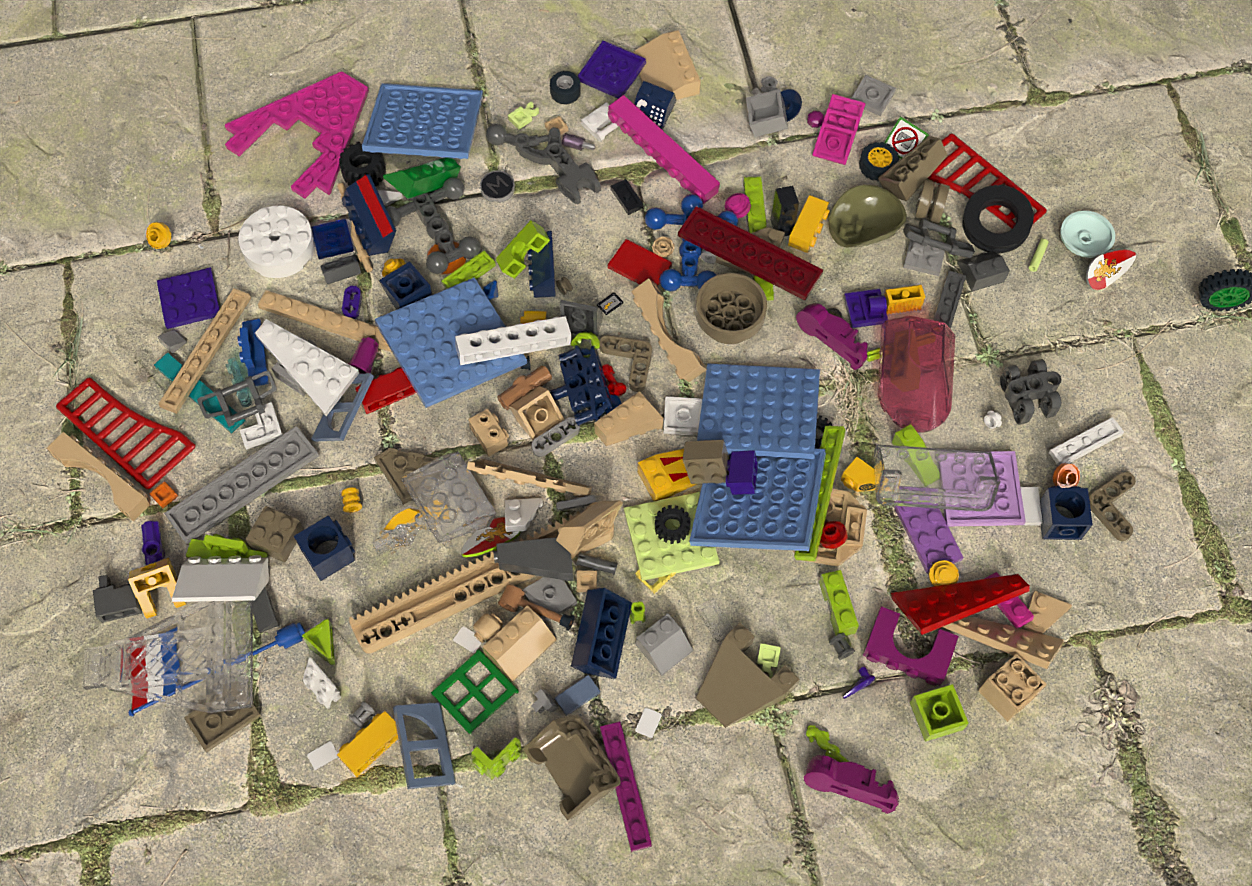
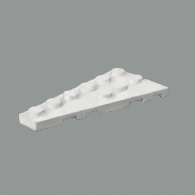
[255,319,359,416]

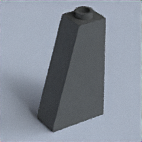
[493,537,574,581]

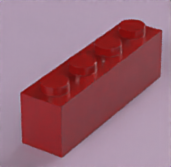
[355,367,416,415]

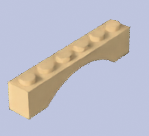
[631,279,707,382]
[46,432,150,522]

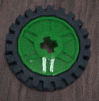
[1198,269,1252,311]

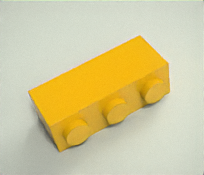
[788,195,830,253]
[337,711,398,777]

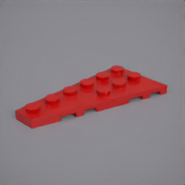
[891,574,1030,635]

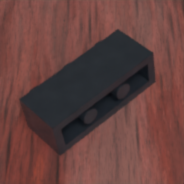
[770,185,799,237]

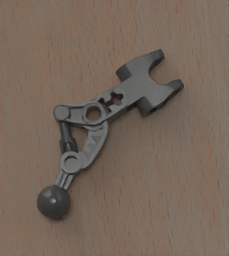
[486,124,601,204]

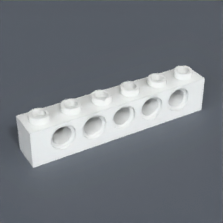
[455,316,571,365]

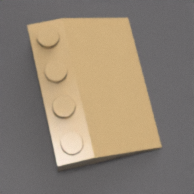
[632,30,701,100]

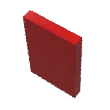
[607,239,672,286]

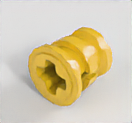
[341,487,362,513]

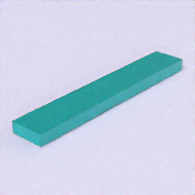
[154,353,245,434]

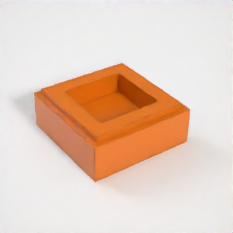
[149,481,178,509]

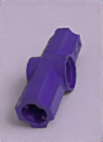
[141,521,165,565]

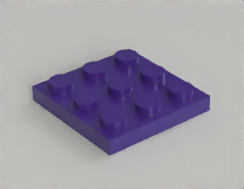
[578,41,646,99]
[157,267,220,329]

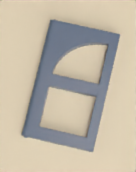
[311,373,374,442]
[393,702,456,789]

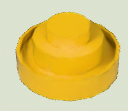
[146,222,171,249]
[382,258,406,277]
[928,560,959,586]

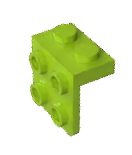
[471,737,521,780]

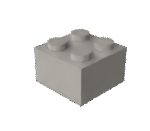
[746,89,788,137]

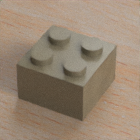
[683,440,730,484]
[245,506,304,563]

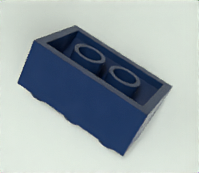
[528,231,556,298]

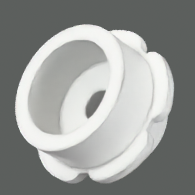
[984,410,1002,429]

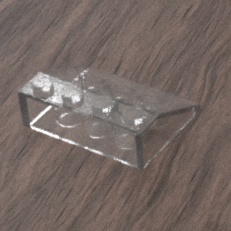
[401,451,496,543]

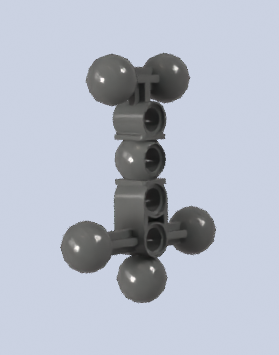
[385,177,481,274]

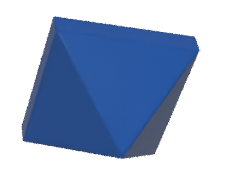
[483,281,499,301]

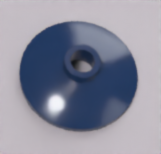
[781,89,802,122]

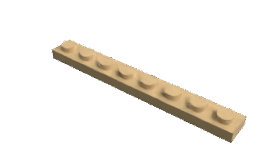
[158,288,251,414]
[258,290,392,352]

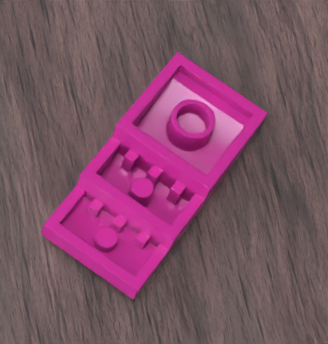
[812,94,866,165]

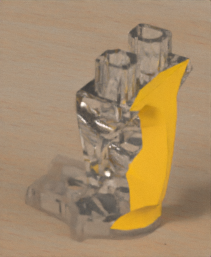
[372,505,453,556]

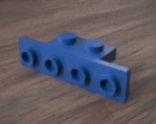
[237,319,269,386]

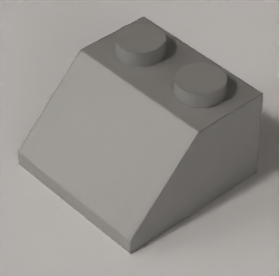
[636,614,693,676]

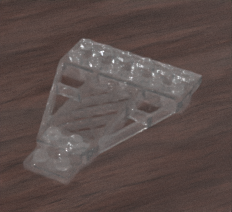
[82,600,253,713]

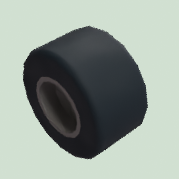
[550,71,581,105]

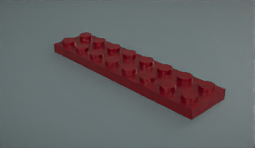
[678,206,823,301]

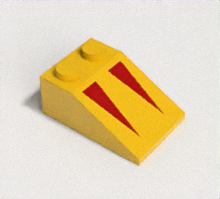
[637,449,697,501]

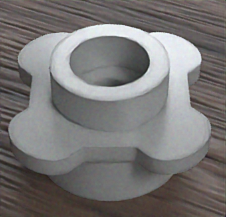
[761,76,778,93]

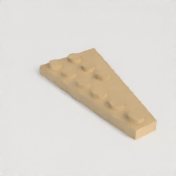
[467,458,592,497]

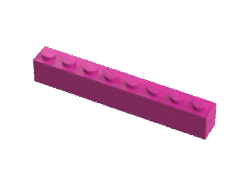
[608,95,720,204]

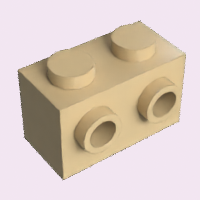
[468,409,509,457]

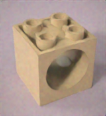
[978,654,1047,722]

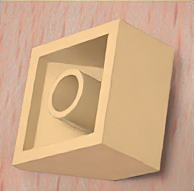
[509,386,564,440]

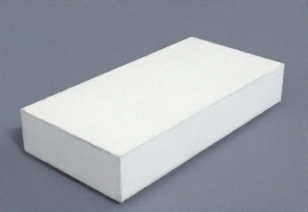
[1020,487,1043,525]

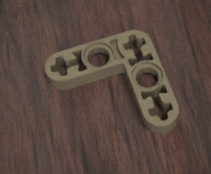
[599,335,652,392]
[1089,472,1136,541]

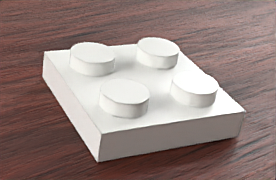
[663,396,703,436]

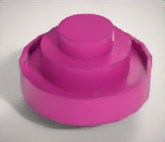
[724,193,751,218]

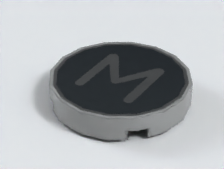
[480,171,515,203]

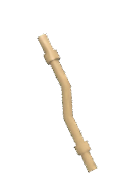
[337,183,373,272]

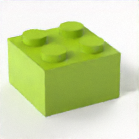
[910,684,969,742]

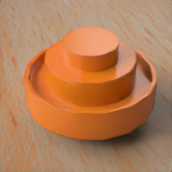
[1053,463,1080,488]

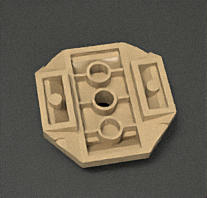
[792,489,867,567]

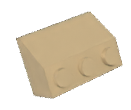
[556,500,623,556]
[483,605,556,682]

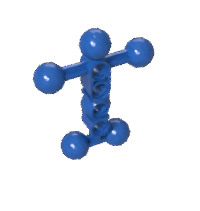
[644,194,738,292]

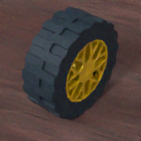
[859,142,899,181]

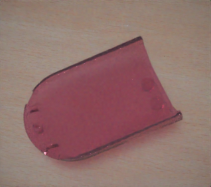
[878,315,955,433]

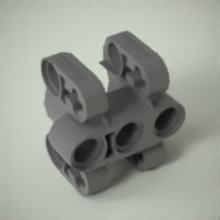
[1000,359,1062,425]

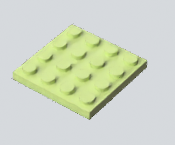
[624,492,719,581]

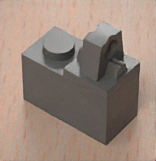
[93,575,142,623]

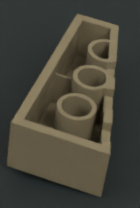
[878,136,948,201]

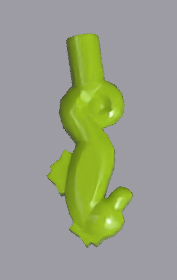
[806,725,850,762]

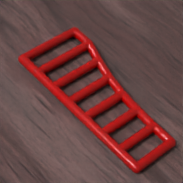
[927,133,1047,229]
[56,377,196,490]

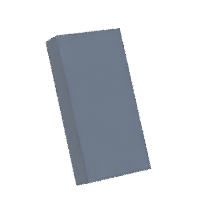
[555,675,600,716]

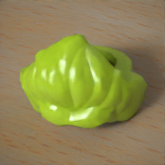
[570,331,600,358]

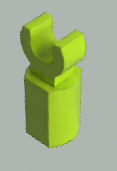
[630,602,646,624]

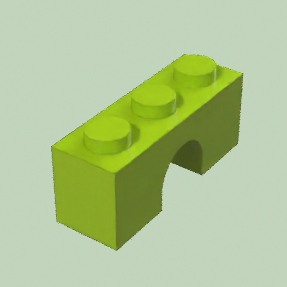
[496,220,550,279]
[819,570,859,636]

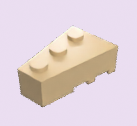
[594,391,663,446]

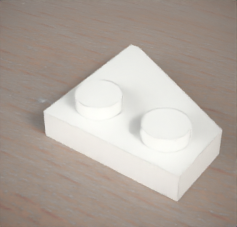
[505,498,543,532]

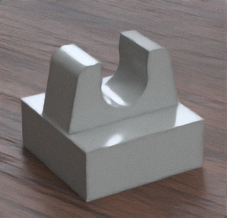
[531,689,559,713]

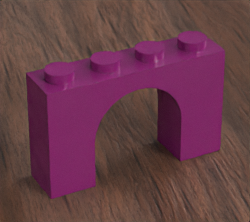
[862,606,959,686]

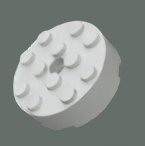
[239,205,315,278]

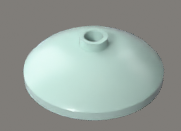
[1060,211,1115,258]

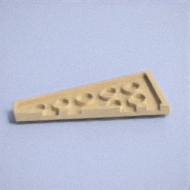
[943,616,1064,669]

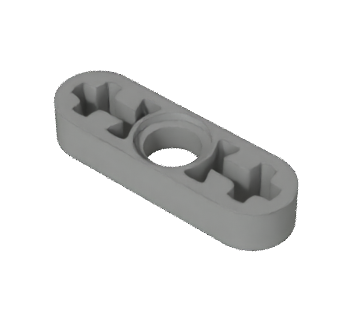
[532,417,580,457]

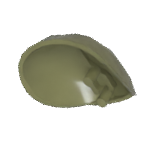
[829,185,907,248]

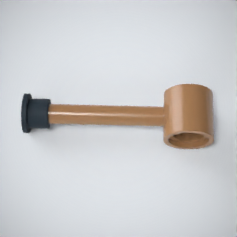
[498,584,575,631]

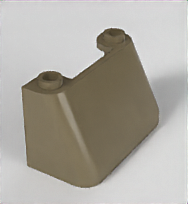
[523,715,620,821]

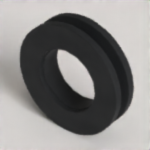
[962,185,1034,254]

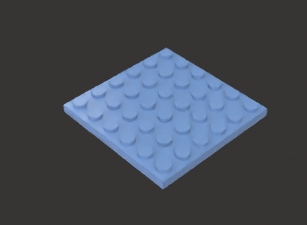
[362,83,483,159]
[375,278,527,408]
[697,363,820,459]
[689,449,826,551]

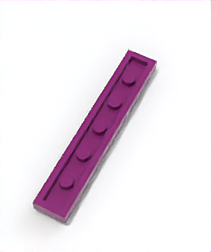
[600,722,652,852]

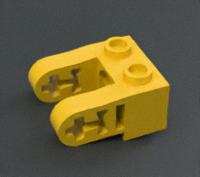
[128,557,187,619]

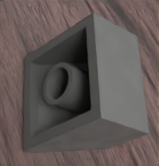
[957,251,1010,292]

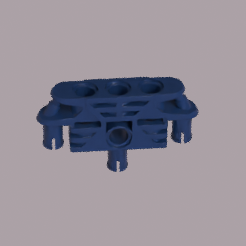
[549,345,613,426]

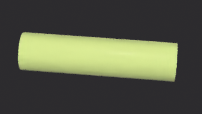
[1028,239,1049,272]

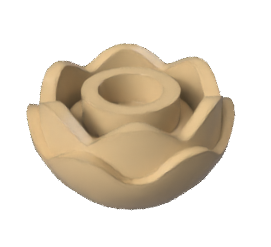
[652,236,675,258]

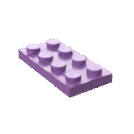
[893,490,964,573]

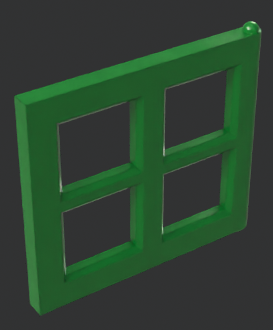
[431,649,519,735]

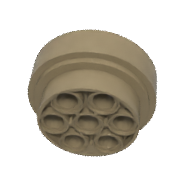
[695,273,767,344]

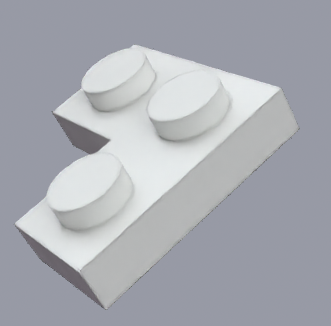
[240,402,283,450]

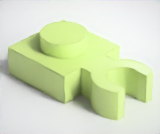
[508,102,539,130]
[757,643,781,679]

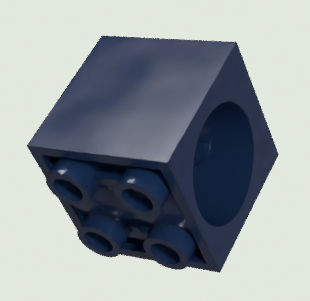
[1040,486,1093,540]
[294,515,355,581]

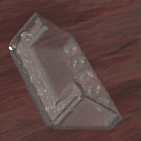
[874,444,1000,511]

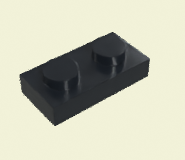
[611,179,643,215]

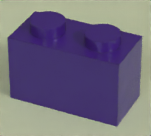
[726,450,758,495]

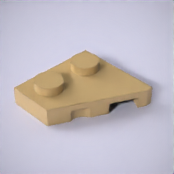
[1022,591,1072,634]

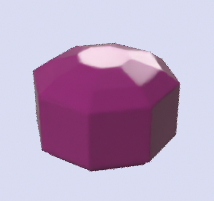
[807,110,824,128]

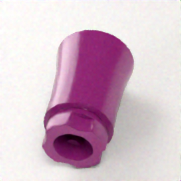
[348,337,379,374]

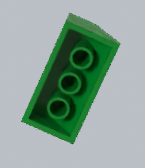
[383,157,461,199]

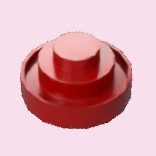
[820,521,848,549]

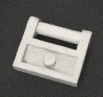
[581,102,619,142]

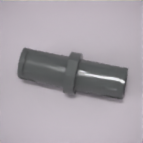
[576,552,618,575]

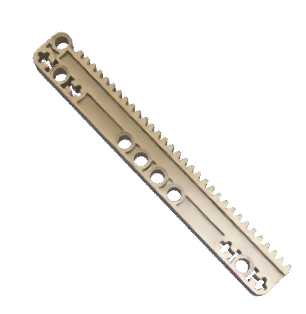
[349,502,614,654]

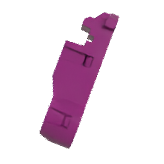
[796,303,867,370]
[804,755,899,814]

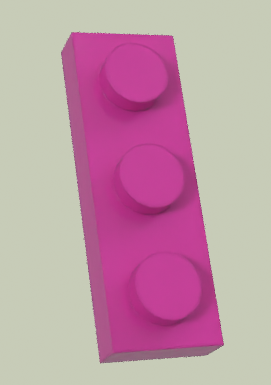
[984,572,1034,629]

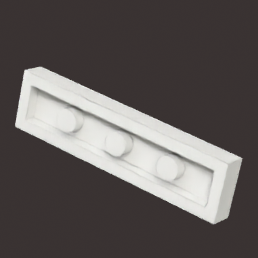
[1049,417,1124,466]

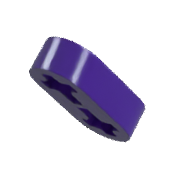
[342,286,362,319]

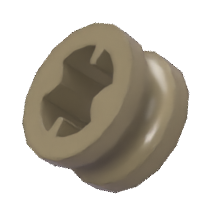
[556,277,573,295]

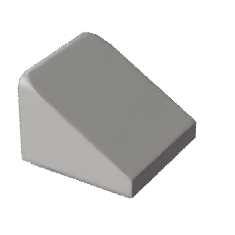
[158,330,187,354]

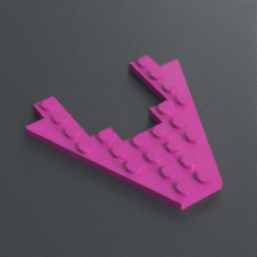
[225,71,369,199]

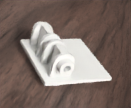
[303,657,341,709]

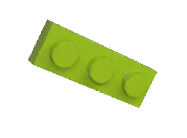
[441,251,496,289]

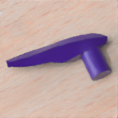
[843,667,875,699]

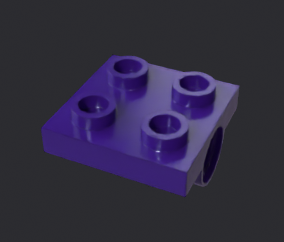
[844,289,888,328]

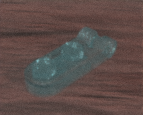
[225,357,252,407]

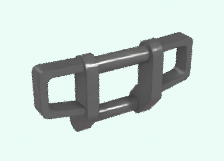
[903,218,975,258]
[197,371,277,427]

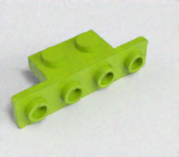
[186,534,268,559]

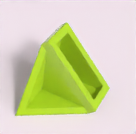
[302,619,335,665]

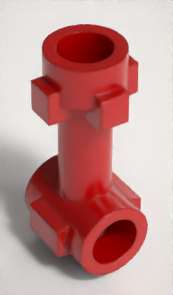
[602,364,626,396]

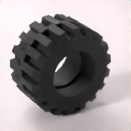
[339,142,386,186]

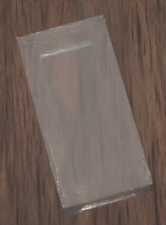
[696,598,733,642]

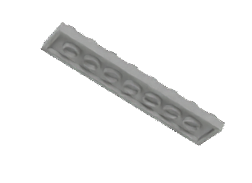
[164,426,319,545]

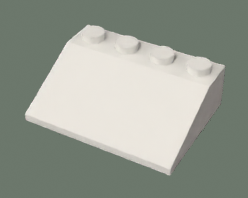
[172,555,269,602]

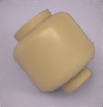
[473,613,503,644]

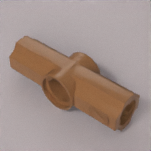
[497,365,552,410]

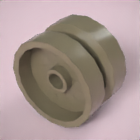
[915,180,950,224]

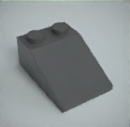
[560,300,603,337]

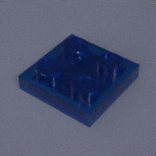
[311,219,354,260]

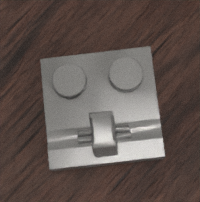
[903,239,945,276]

